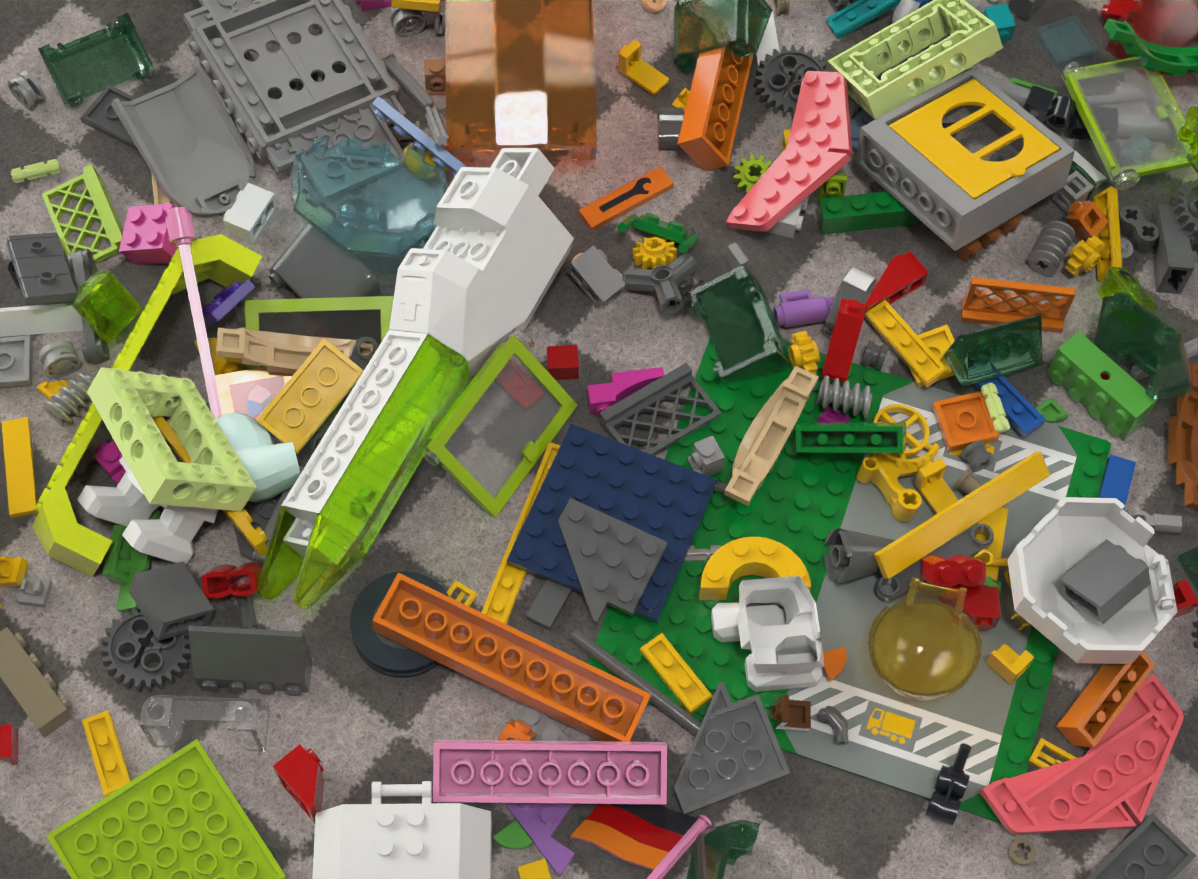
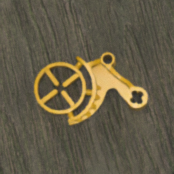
[856,404,940,522]

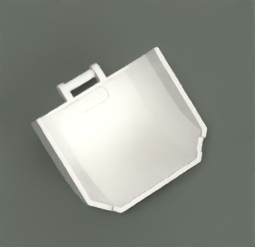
[312,781,492,879]

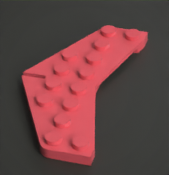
[726,71,853,232]
[980,674,1184,835]

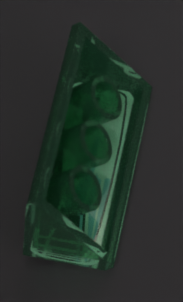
[943,314,1043,386]

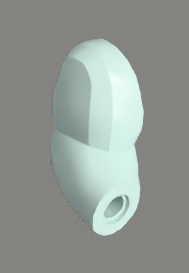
[216,412,301,503]

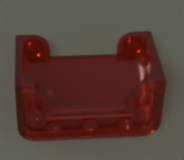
[1106,0,1198,83]

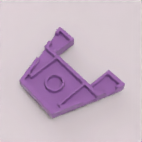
[505,803,610,877]

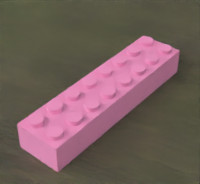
[433,740,667,804]

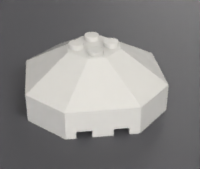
[1007,497,1177,664]

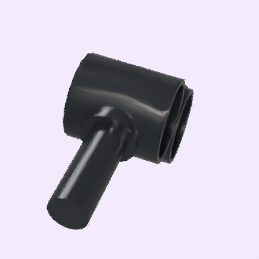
[925,743,971,826]

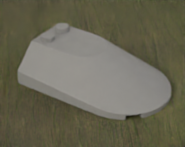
[111,64,255,215]

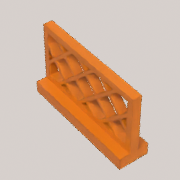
[961,277,1075,333]

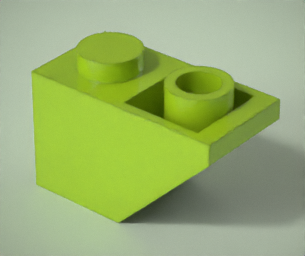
[817,169,847,206]

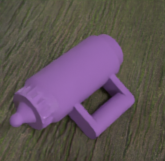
[773,289,834,328]

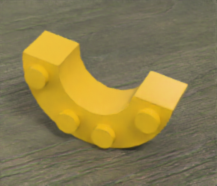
[699,537,811,600]

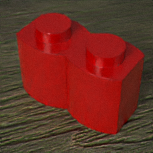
[922,555,986,587]
[201,562,266,599]

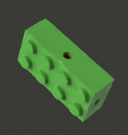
[1047,331,1157,441]

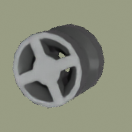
[861,340,889,370]
[961,440,994,472]

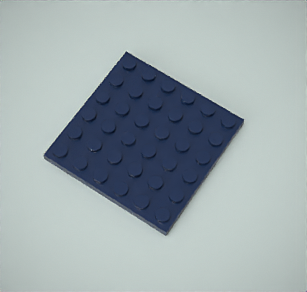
[507,424,718,623]

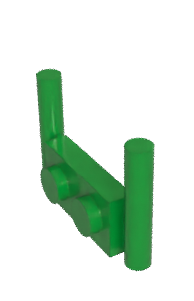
[617,213,699,253]

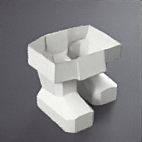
[77,457,219,564]
[711,576,824,692]

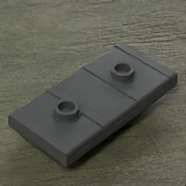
[7,232,78,305]

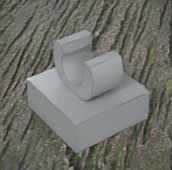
[17,576,52,608]

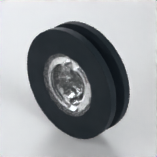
[350,571,449,678]

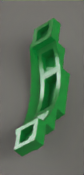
[1104,19,1198,77]

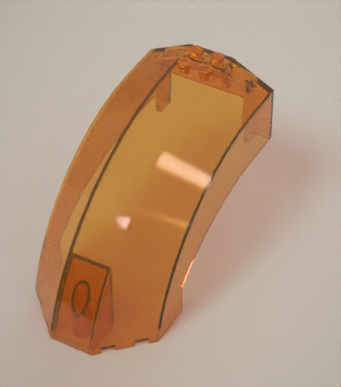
[445,0,597,163]

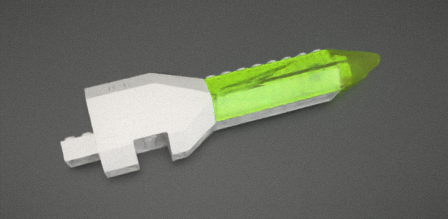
[257,148,574,609]

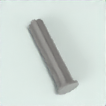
[381,53,434,110]

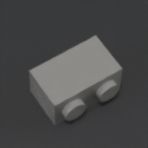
[566,245,626,308]

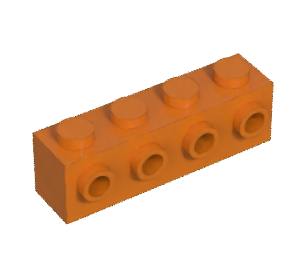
[1056,651,1156,747]

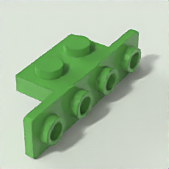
[102,509,161,612]

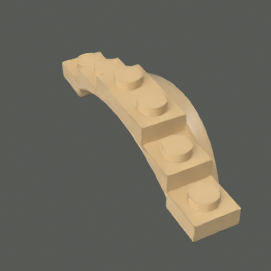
[216,328,373,374]
[724,366,819,506]

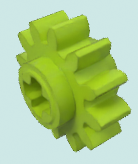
[733,154,772,194]

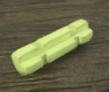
[11,159,61,183]
[981,383,1010,433]

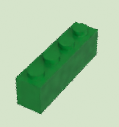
[816,191,919,235]
[796,422,906,453]

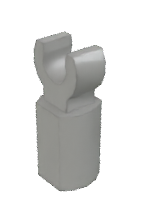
[1133,511,1182,534]

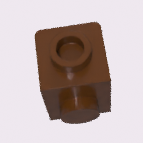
[771,695,811,732]

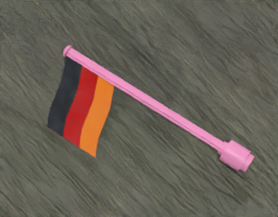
[570,804,712,879]

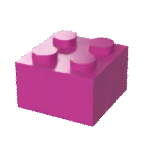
[119,203,179,265]

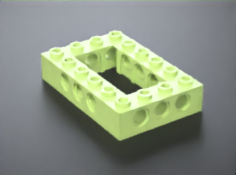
[828,0,1003,120]
[87,367,257,511]

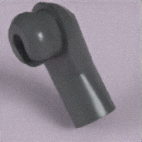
[818,706,849,745]

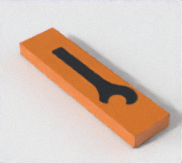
[579,166,674,232]

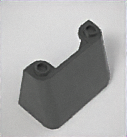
[269,220,381,338]

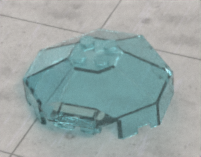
[291,135,447,258]

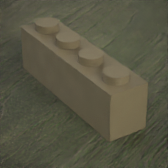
[0,627,73,738]

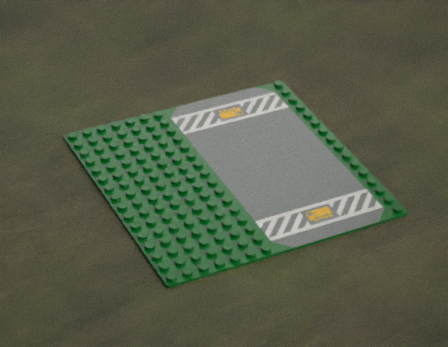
[588,322,1111,824]

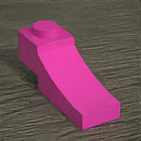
[587,367,664,416]

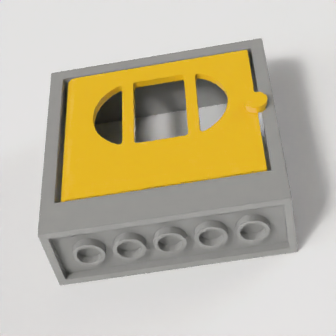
[856,67,1075,251]

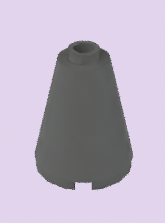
[824,528,895,583]

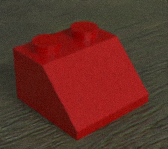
[273,744,324,823]

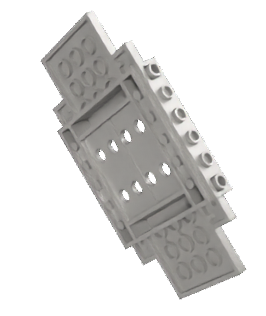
[183,0,408,202]

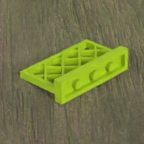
[42,164,124,264]

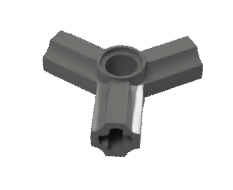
[624,252,699,315]

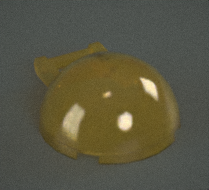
[868,577,982,700]

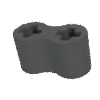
[658,107,684,149]
[1119,205,1160,253]

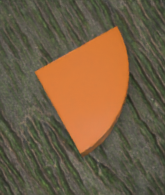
[822,646,847,682]

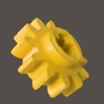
[632,235,677,270]
[1065,235,1105,277]
[789,331,820,375]

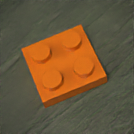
[932,391,1000,452]

